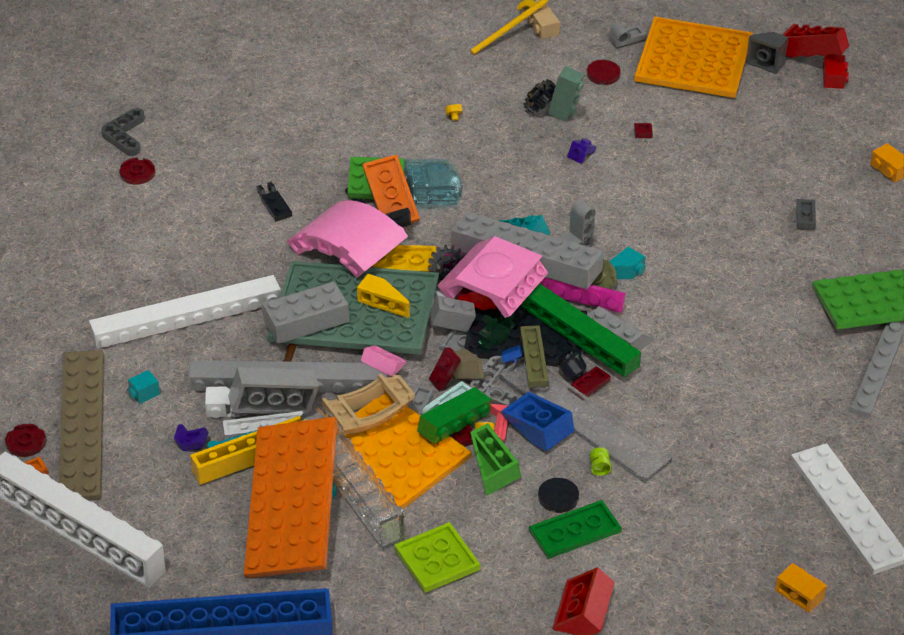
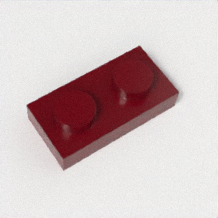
[429,347,461,391]

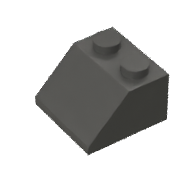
[746,32,789,74]

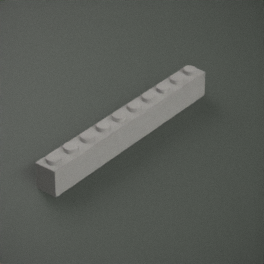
[189,360,388,393]

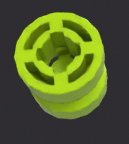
[589,447,611,476]

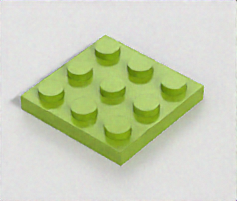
[394,522,481,593]

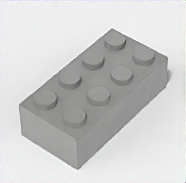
[262,282,350,344]
[228,367,319,415]

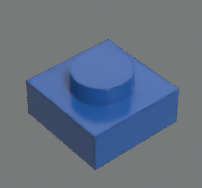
[501,344,523,363]

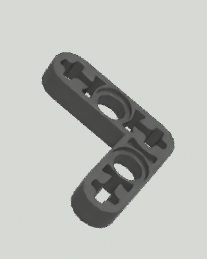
[101,108,145,156]

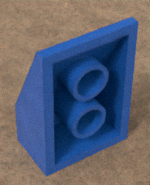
[501,392,574,451]

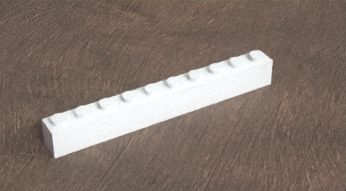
[89,275,281,349]

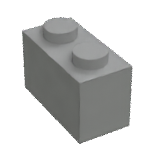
[430,296,476,332]

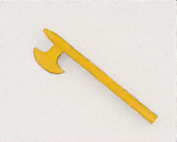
[470,0,549,55]

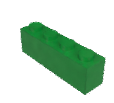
[417,387,492,444]

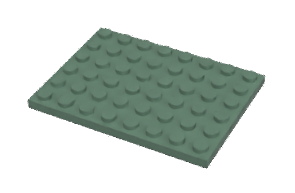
[268,261,439,355]

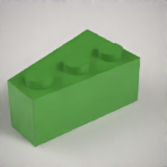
[470,423,521,496]

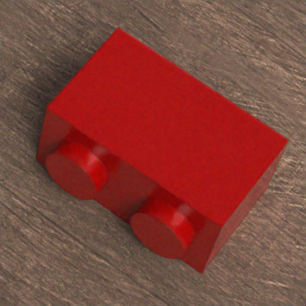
[822,54,849,89]

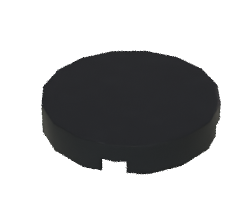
[538,477,579,513]

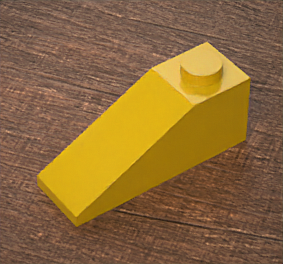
[357,274,410,318]

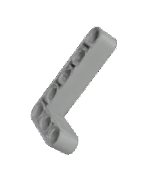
[560,199,596,247]

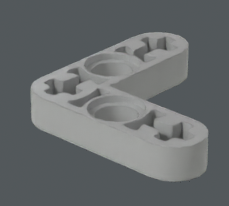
[470,356,520,405]

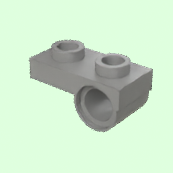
[609,23,646,47]

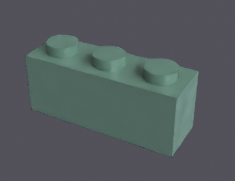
[548,66,585,122]

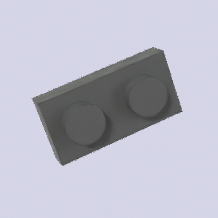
[796,199,816,229]

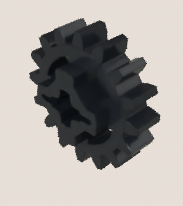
[523,79,556,113]
[428,245,466,281]

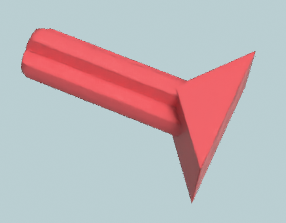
[490,404,509,442]

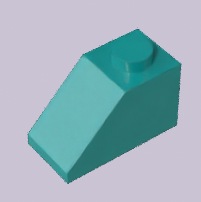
[609,247,646,279]

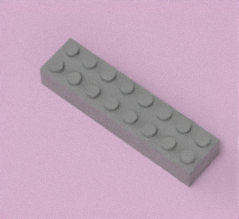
[451,212,604,289]

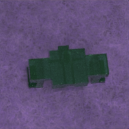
[479,313,515,350]

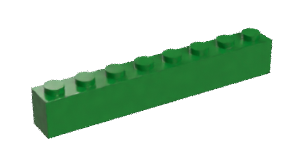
[520,283,642,378]

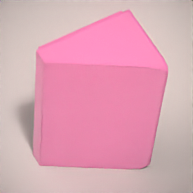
[361,345,407,376]

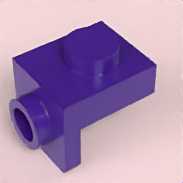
[567,138,597,163]
[174,424,209,451]

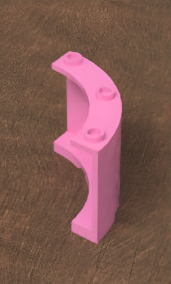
[286,201,408,278]

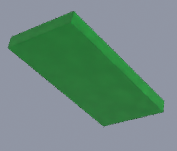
[528,500,622,559]

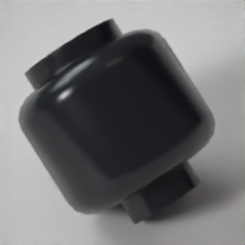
[558,350,587,381]

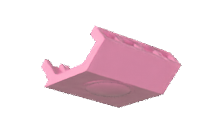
[437,236,548,318]

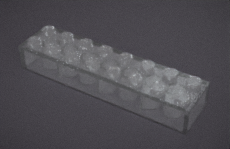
[300,406,406,551]

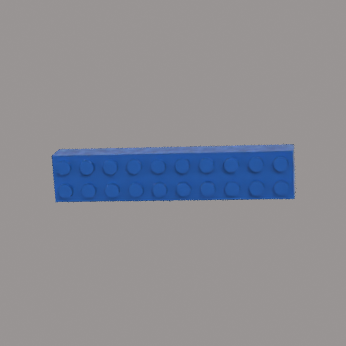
[110,588,332,635]

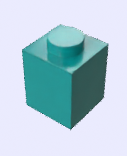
[127,370,160,404]

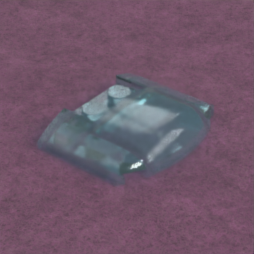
[404,159,462,205]

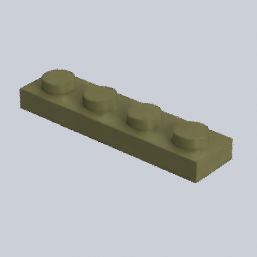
[520,326,548,387]

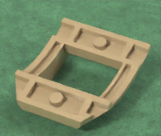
[322,374,415,436]

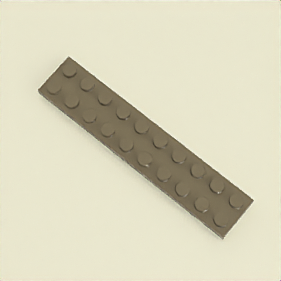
[59,350,104,501]

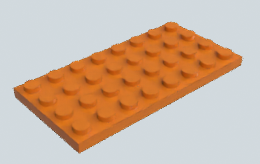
[243,417,337,578]

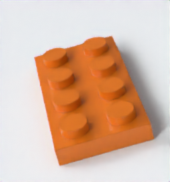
[362,154,420,223]

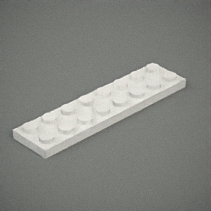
[791,443,904,575]

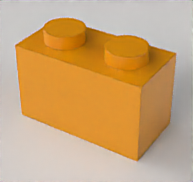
[870,143,904,182]
[775,563,827,613]

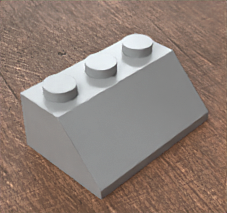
[587,306,654,351]

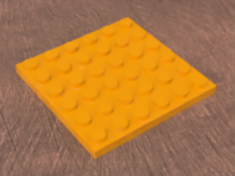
[634,16,753,98]
[333,392,472,523]

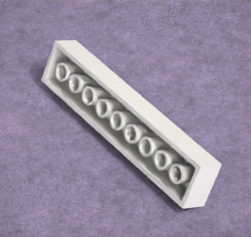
[0,452,166,588]

